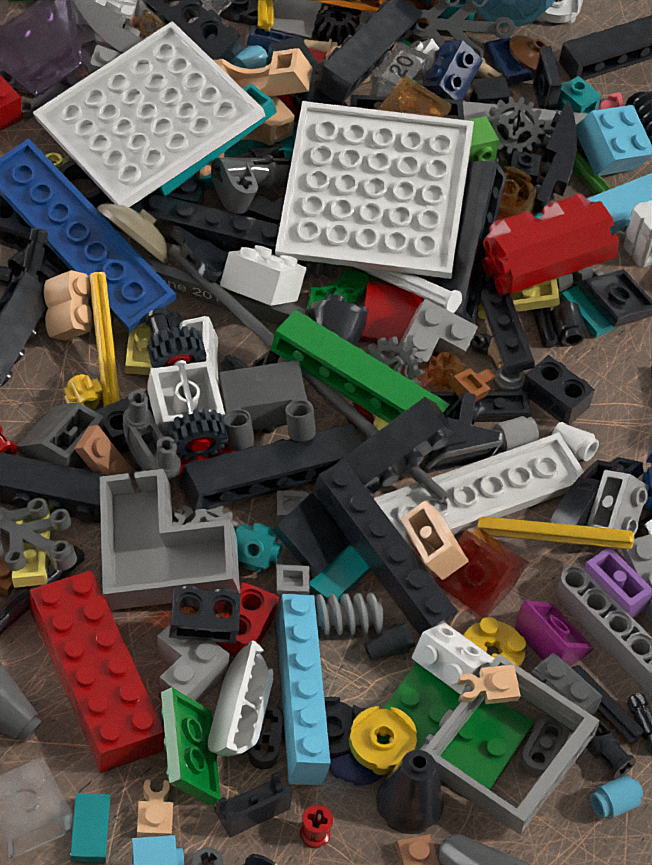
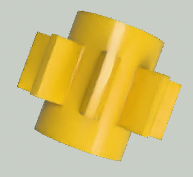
[64,374,103,410]

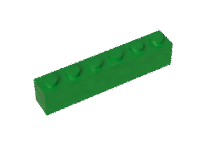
[270,310,450,423]

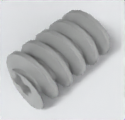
[315,593,383,636]

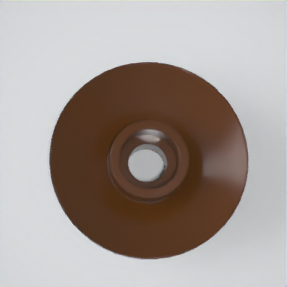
[508,35,557,72]

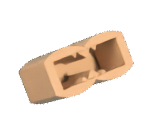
[44,270,92,341]

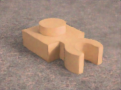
[458,664,521,704]
[137,780,173,838]

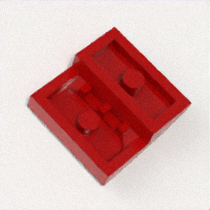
[360,282,424,344]

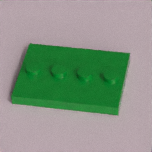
[376,662,534,791]

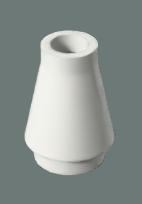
[552,422,599,461]

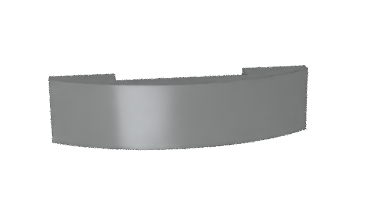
[275,491,309,595]

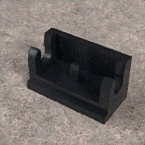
[214,772,293,838]

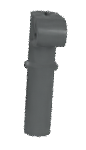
[211,154,292,214]

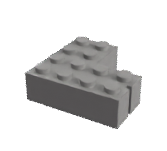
[100,469,240,610]

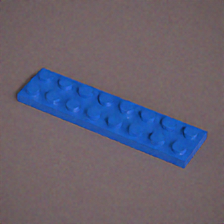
[0,138,176,333]

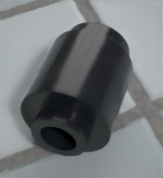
[551,301,586,346]

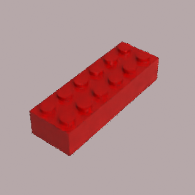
[30,570,165,773]

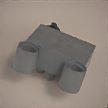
[219,354,316,451]

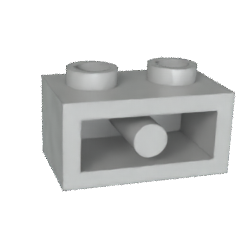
[587,470,649,535]

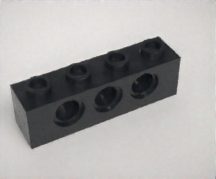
[142,0,243,63]

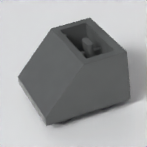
[17,402,104,468]

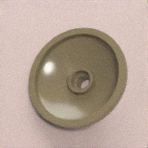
[97,204,169,265]

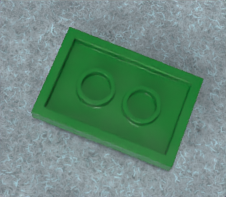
[161,687,221,806]

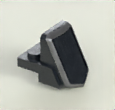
[425,392,504,471]

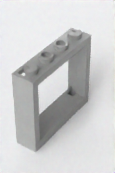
[420,654,600,835]

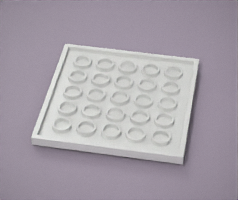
[33,21,265,207]
[275,101,474,279]

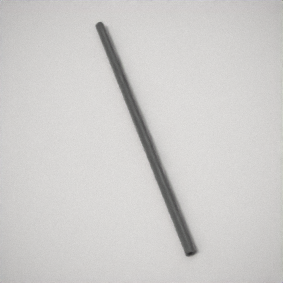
[168,245,449,504]

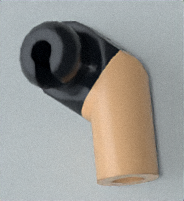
[470,332,503,368]

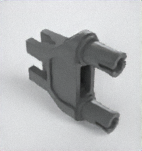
[123,390,181,485]

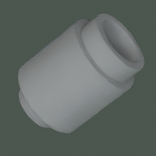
[493,416,539,453]

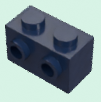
[421,40,483,100]

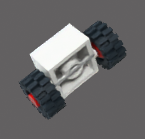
[147,326,228,460]

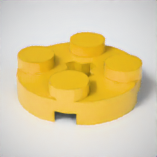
[463,617,526,668]
[349,706,417,775]

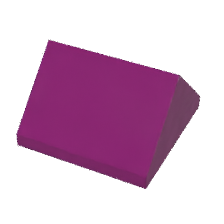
[514,601,594,666]

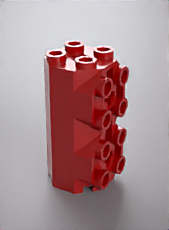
[482,193,619,295]

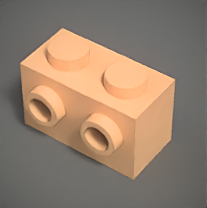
[400,500,469,580]

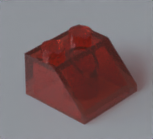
[435,527,529,618]

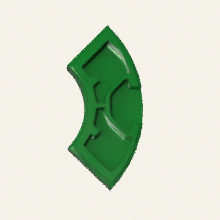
[306,269,372,316]

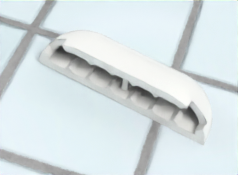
[208,640,273,756]

